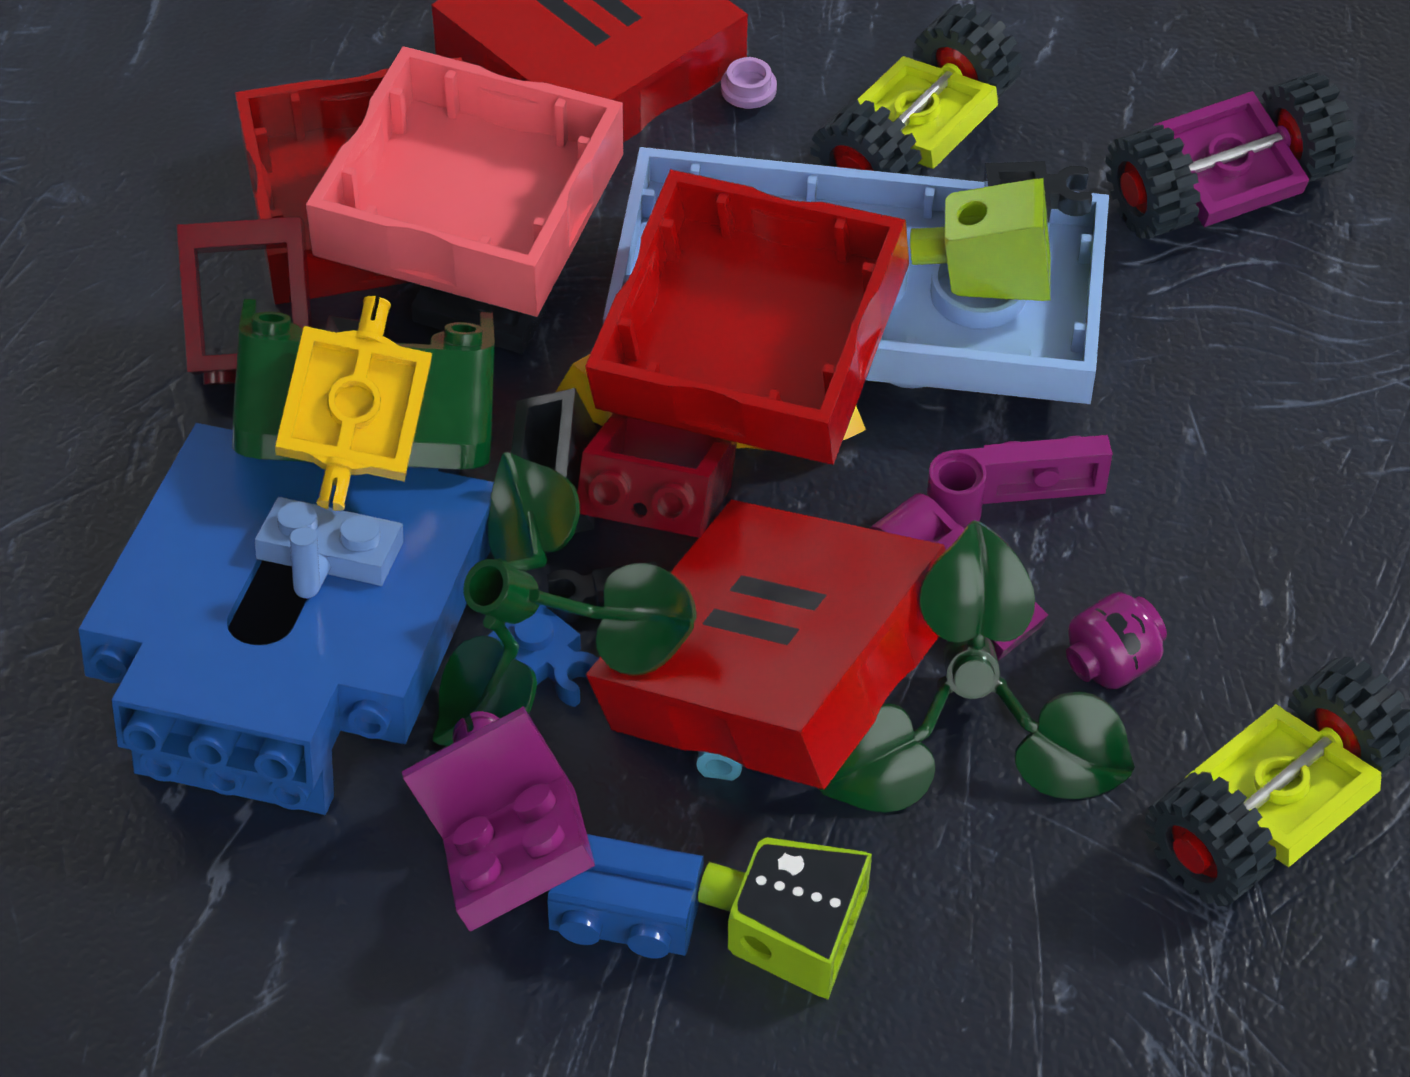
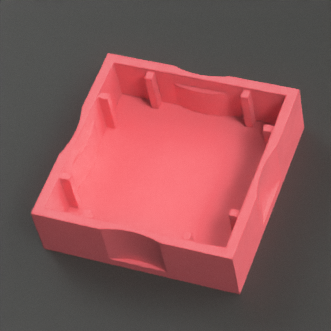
[306,46,623,317]

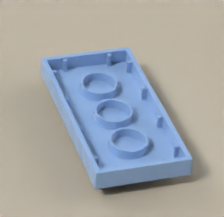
[603,147,1109,404]

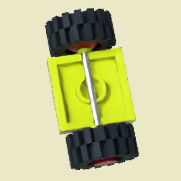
[810,3,1022,175]
[1145,656,1410,907]

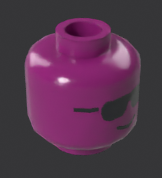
[1066,592,1167,690]

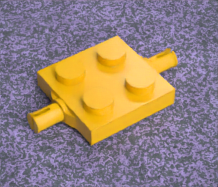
[275,296,432,511]

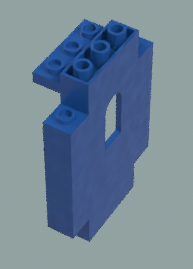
[79,423,494,815]

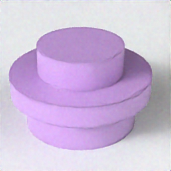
[721,57,777,109]

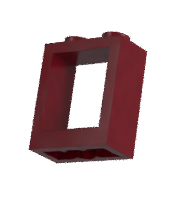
[177,217,312,385]
[577,413,737,538]

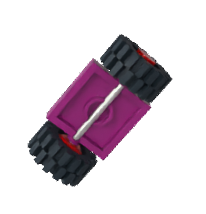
[1105,72,1355,239]

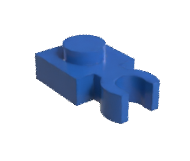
[488,605,599,707]

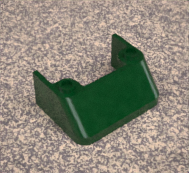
[232,299,495,469]

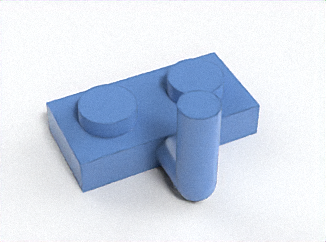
[255,497,404,598]

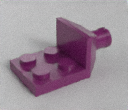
[402,706,595,932]

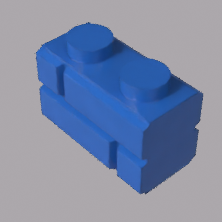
[547,834,703,958]

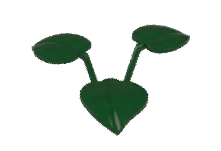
[432,452,697,746]
[818,520,1135,812]

